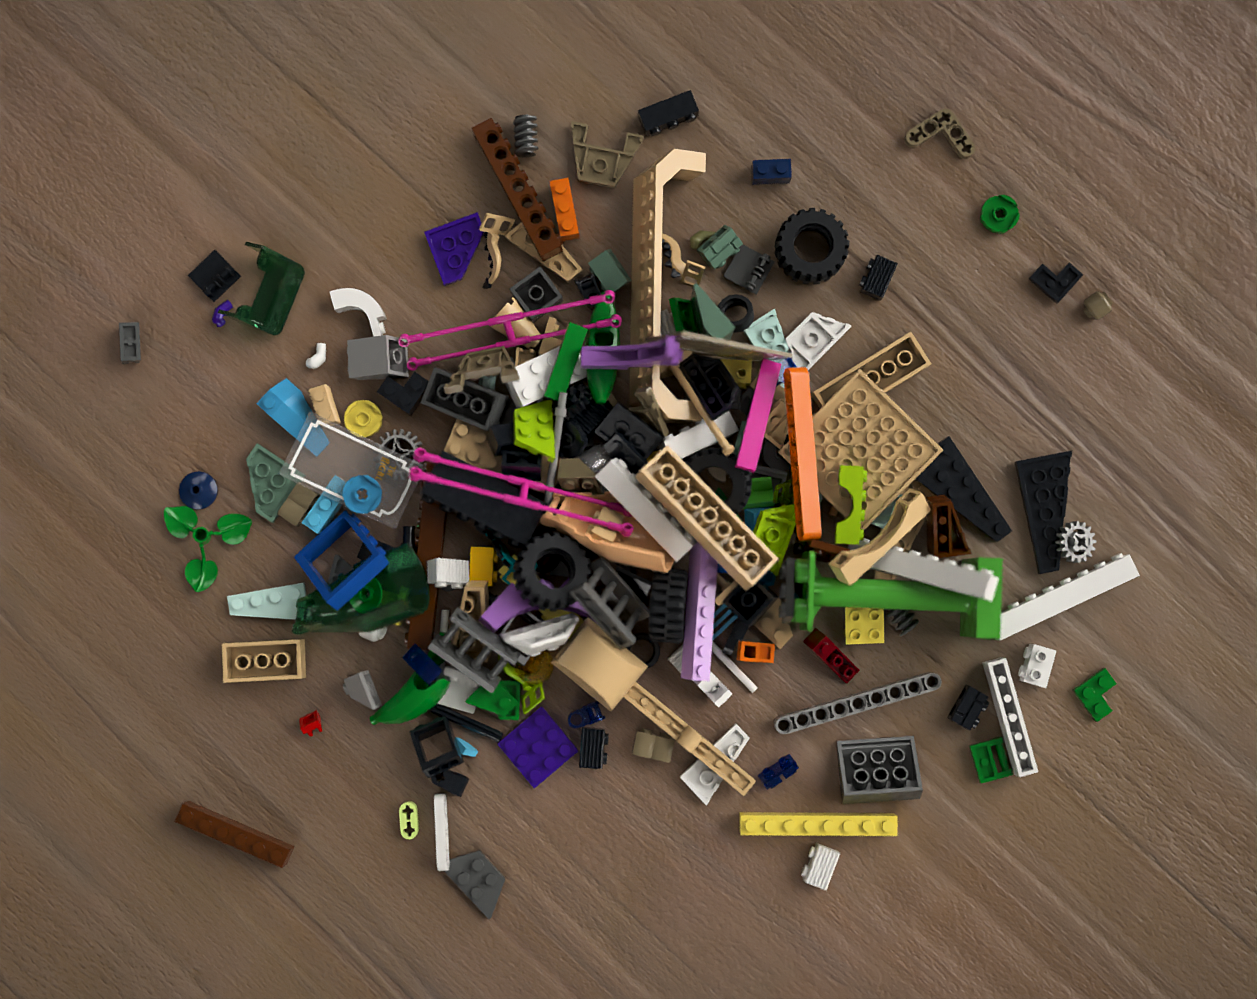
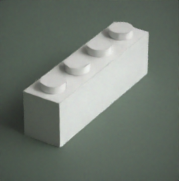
[659,410,739,460]

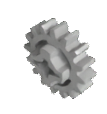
[1055,521,1097,563]

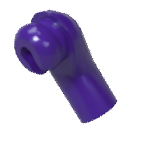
[212,300,233,327]

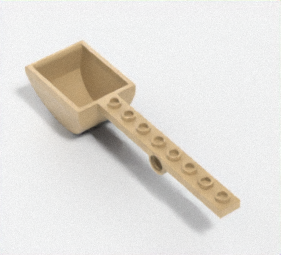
[551,617,756,796]

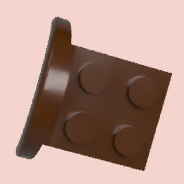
[801,539,850,563]

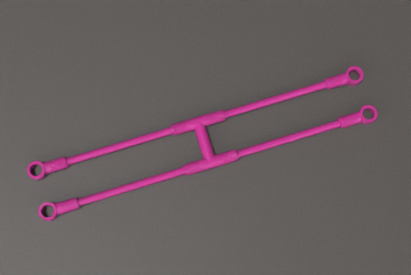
[398,290,621,371]
[409,448,634,537]

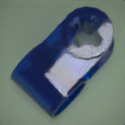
[567,701,606,729]

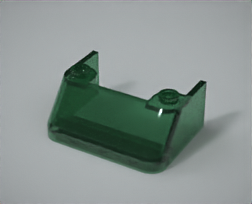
[218,242,305,335]

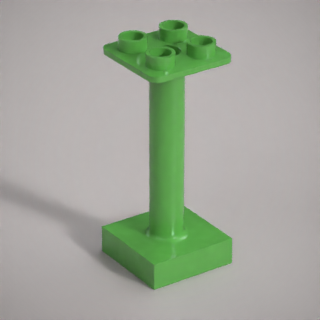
[791,551,1003,639]

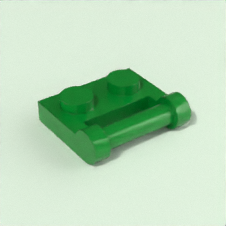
[969,736,1013,784]

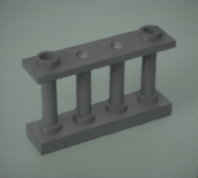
[569,557,650,650]
[428,607,521,693]

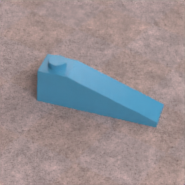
[256,378,330,457]

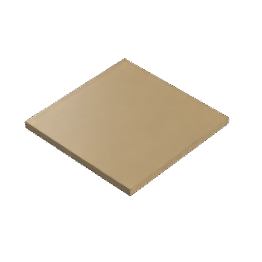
[778,369,943,530]

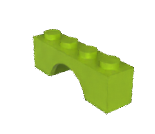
[834,465,867,545]

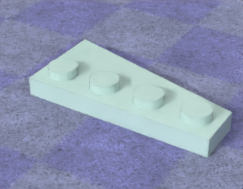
[227,583,311,621]

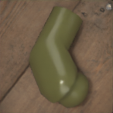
[689,230,716,249]

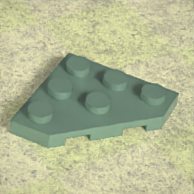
[246,443,306,523]

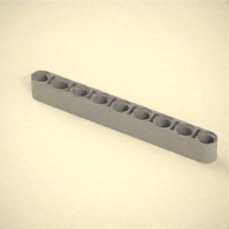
[774,672,942,734]

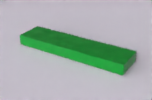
[543,322,588,401]

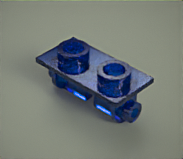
[758,754,799,790]

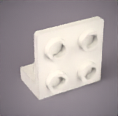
[438,666,480,714]

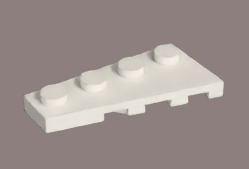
[680,723,749,806]

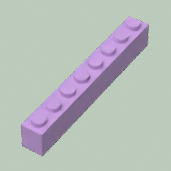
[681,539,718,681]

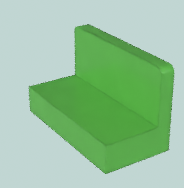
[743,477,774,509]

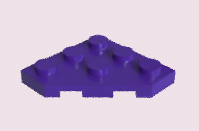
[424,212,484,286]

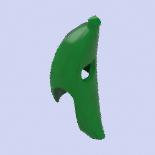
[585,292,620,404]
[369,631,451,725]

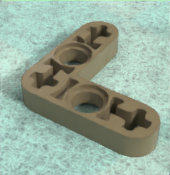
[904,109,975,159]

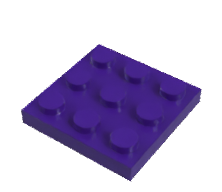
[497,706,579,789]

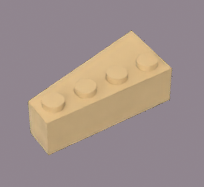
[453,581,491,662]

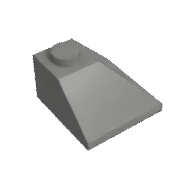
[343,670,382,710]

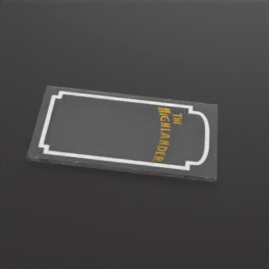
[279,412,426,529]

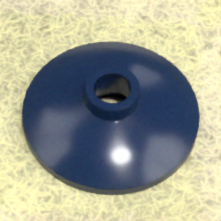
[179,471,218,510]

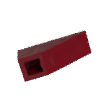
[802,628,860,684]

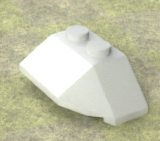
[499,613,579,656]

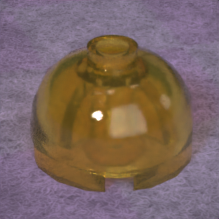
[515,650,554,685]

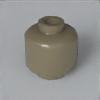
[1083,291,1113,320]

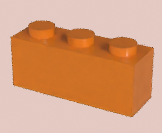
[550,178,579,241]

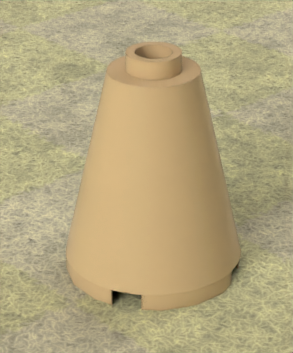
[490,296,541,349]

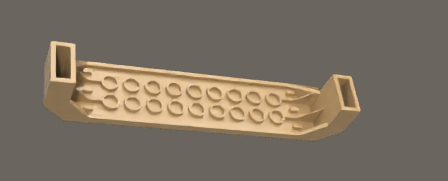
[629,149,706,424]

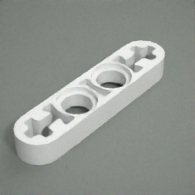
[434,793,450,871]

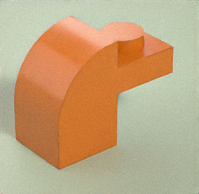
[736,640,775,663]

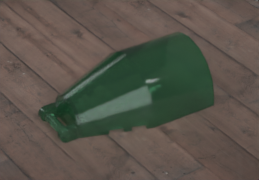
[292,543,430,635]

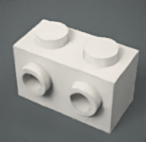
[1018,644,1056,688]

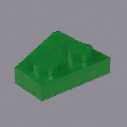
[465,682,519,716]

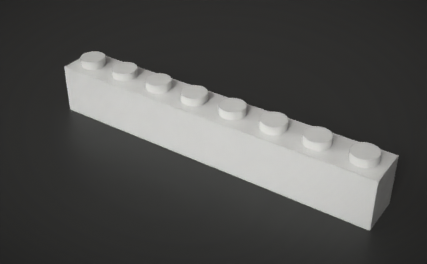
[848,538,999,602]
[996,553,1140,640]

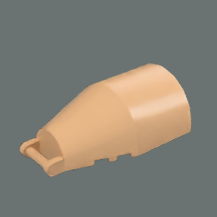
[540,491,683,573]

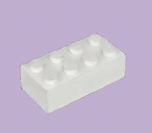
[505,347,587,409]

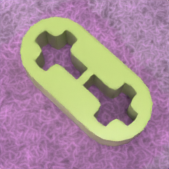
[399,801,419,839]

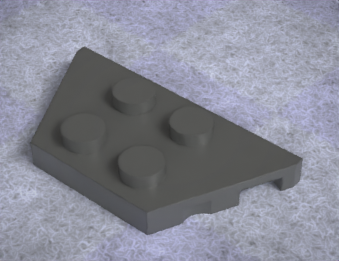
[444,850,506,919]

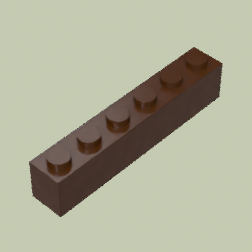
[175,801,295,868]

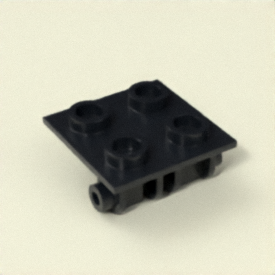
[188,250,241,302]

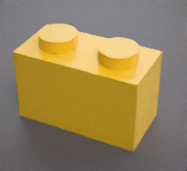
[469,547,498,586]

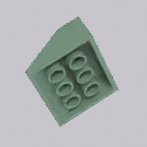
[690,283,735,341]

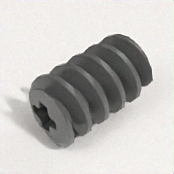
[513,115,538,157]
[884,609,919,636]

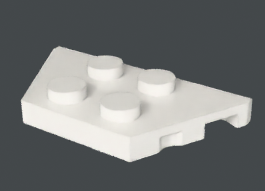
[785,312,851,370]

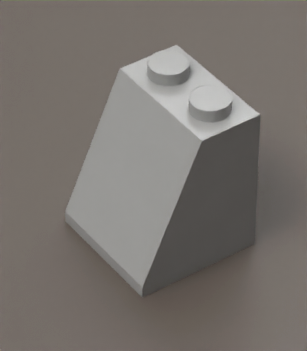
[347,335,409,380]

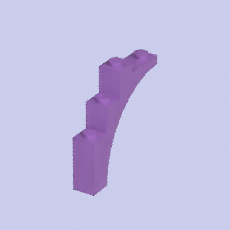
[581,336,683,370]
[478,578,597,633]

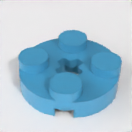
[343,475,382,514]

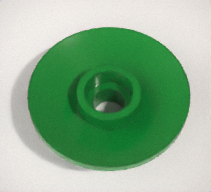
[349,577,382,613]

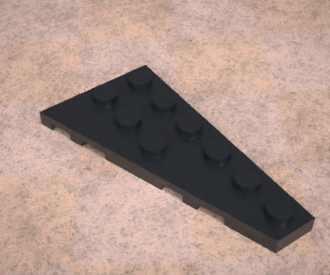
[915,436,1012,542]
[1015,450,1072,574]

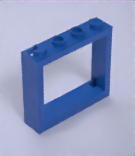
[294,510,390,611]

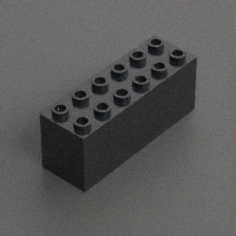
[418,451,547,548]

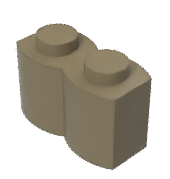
[277,482,320,527]
[632,728,675,763]

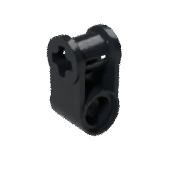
[574,272,601,310]
[431,769,469,797]

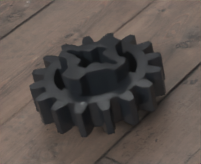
[552,383,592,420]

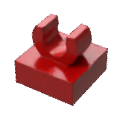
[299,710,322,737]

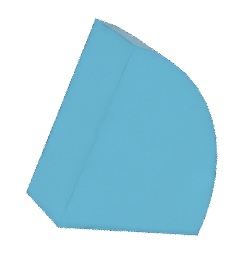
[456,737,478,757]

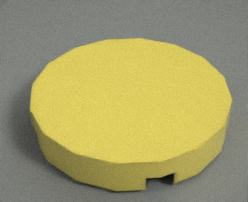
[344,400,383,438]

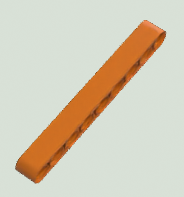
[784,367,822,541]

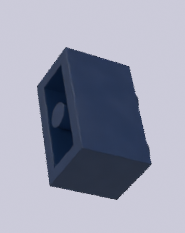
[751,159,792,185]

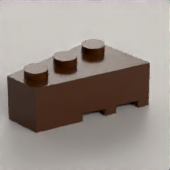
[926,495,972,558]

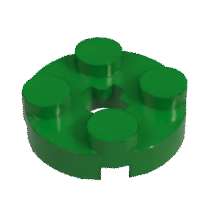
[980,195,1020,234]

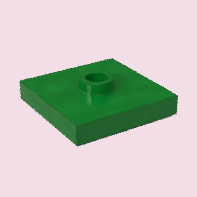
[669,297,698,334]

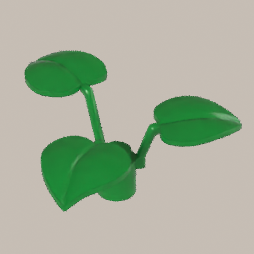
[164,506,252,592]

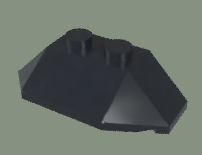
[679,354,739,421]

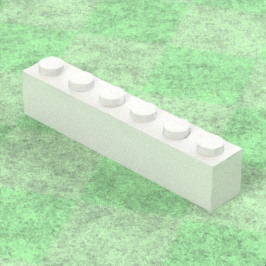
[595,458,697,562]
[982,657,1038,777]

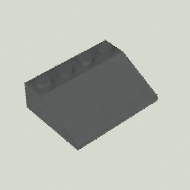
[837,736,923,804]

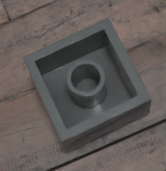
[509,267,564,323]

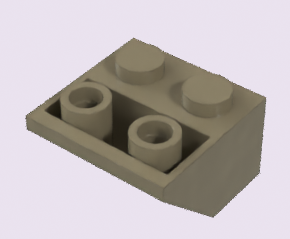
[557,458,603,495]

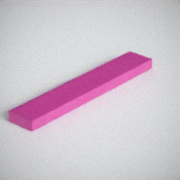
[735,358,781,473]

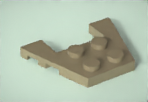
[571,121,644,189]
[444,346,520,394]
[605,386,669,438]

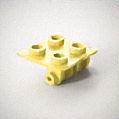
[844,607,884,645]

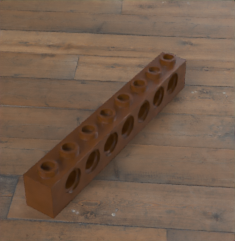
[472,117,564,262]

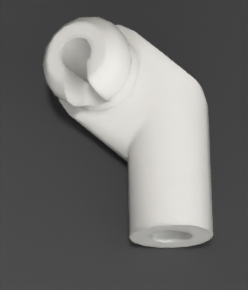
[306,343,326,369]

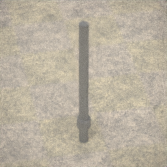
[544,392,567,507]

